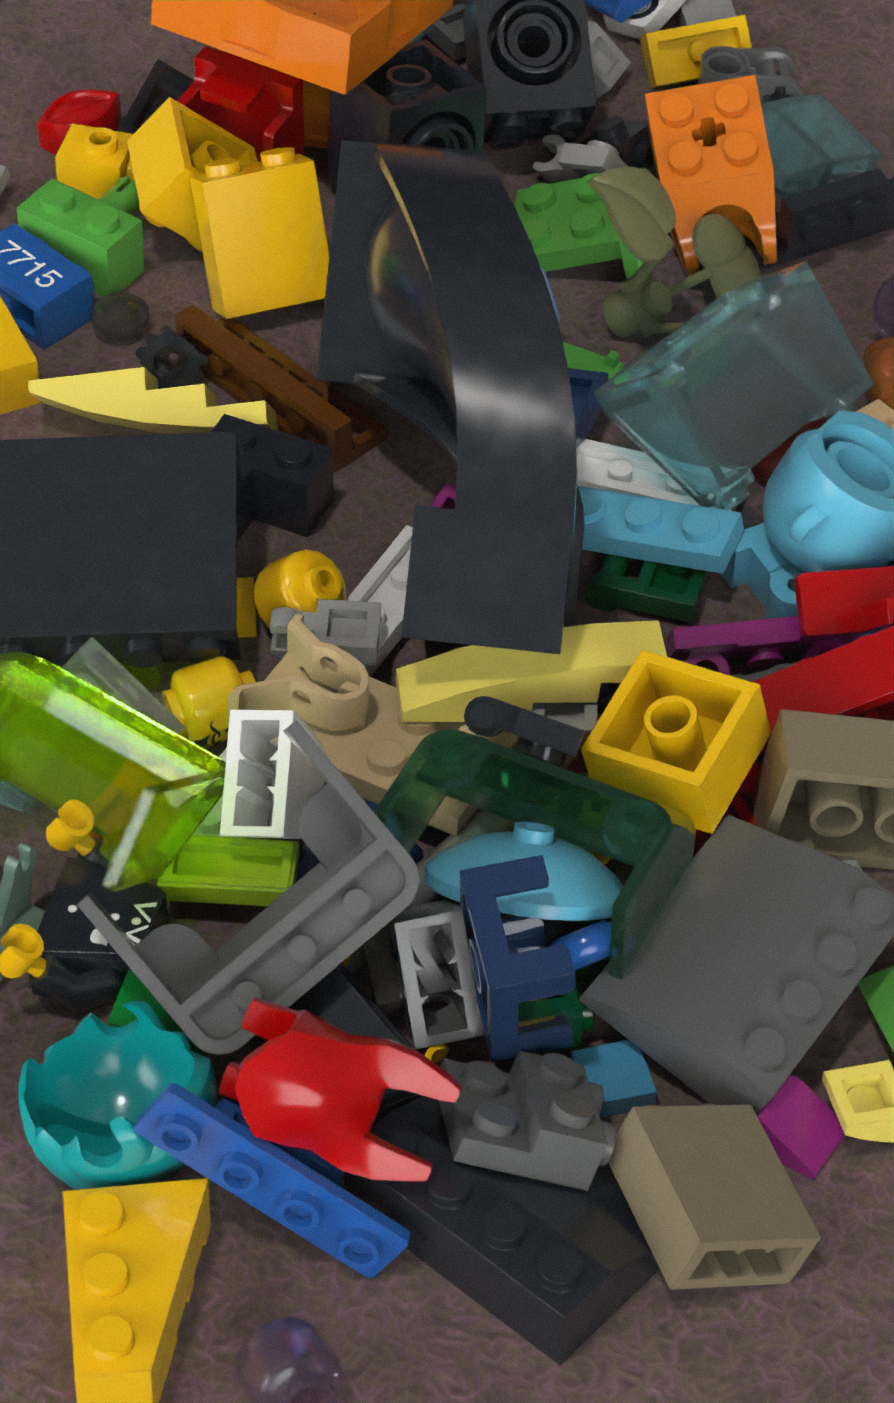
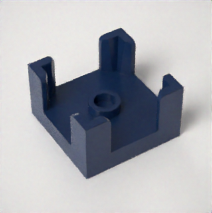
[460,855,575,1062]

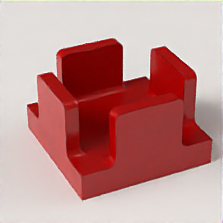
[177,46,304,162]

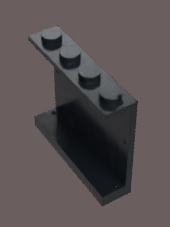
[0,432,241,673]

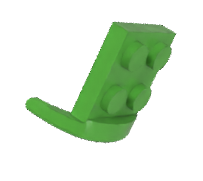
[515,168,654,279]

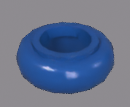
[549,920,627,971]

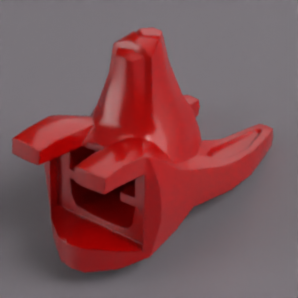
[219,997,461,1181]

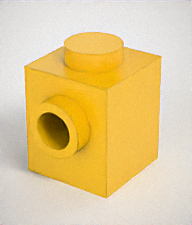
[55,124,134,199]

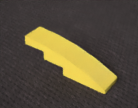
[28,367,278,434]
[395,620,667,722]

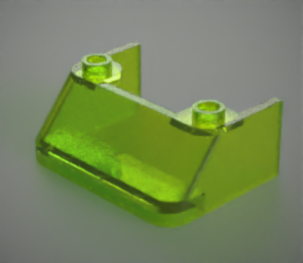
[0,652,226,892]

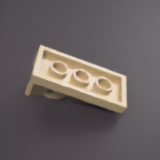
[228,614,519,836]

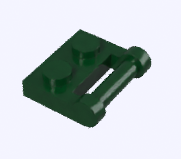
[584,554,710,623]

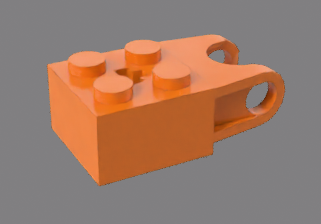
[645,75,777,277]

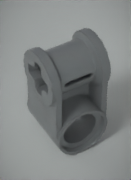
[698,46,802,117]

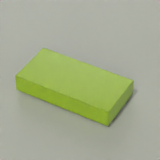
[157,834,299,906]

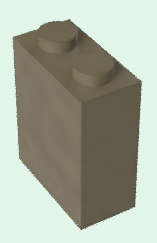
[608,1104,821,1290]

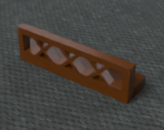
[175,304,387,472]

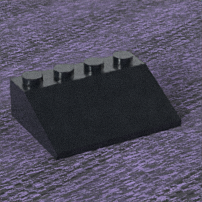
[344,1096,660,1365]

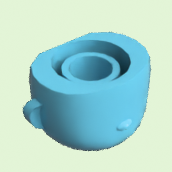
[762,410,894,573]

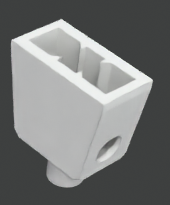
[220,710,326,839]

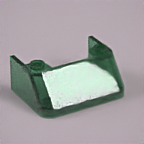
[374,729,696,980]

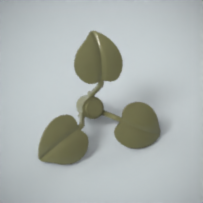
[587,166,760,434]

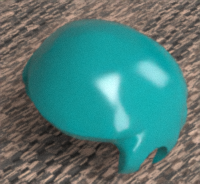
[18,1000,218,1190]

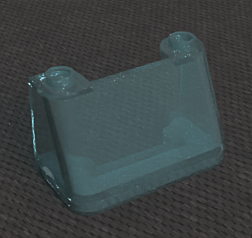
[593,261,874,510]

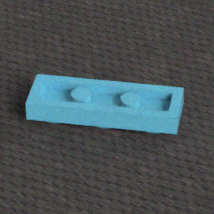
[578,486,744,574]

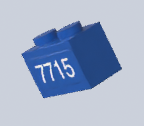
[0,223,95,350]

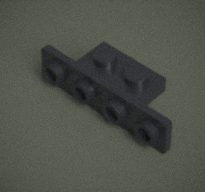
[743,169,894,270]

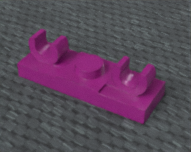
[664,616,860,675]

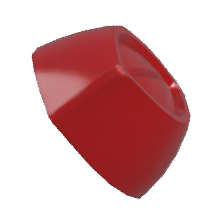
[37,89,122,155]

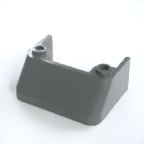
[77,720,420,1054]

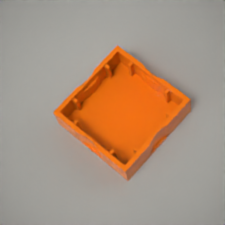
[151,0,453,95]

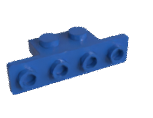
[134,1083,411,1278]

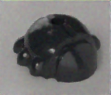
[136,326,209,389]

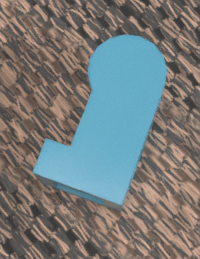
[720,523,805,619]

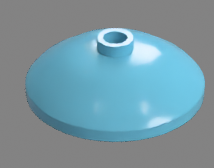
[424,822,628,921]

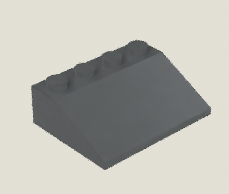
[579,815,894,1115]

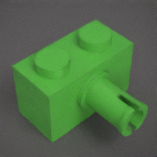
[17,176,145,301]

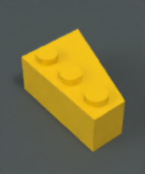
[63,1178,211,1403]

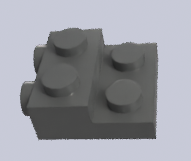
[439,1050,616,1191]

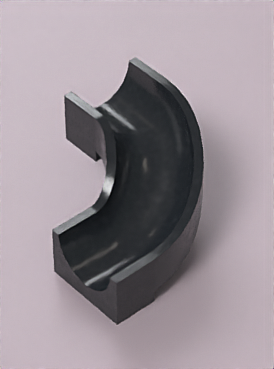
[316,140,585,654]

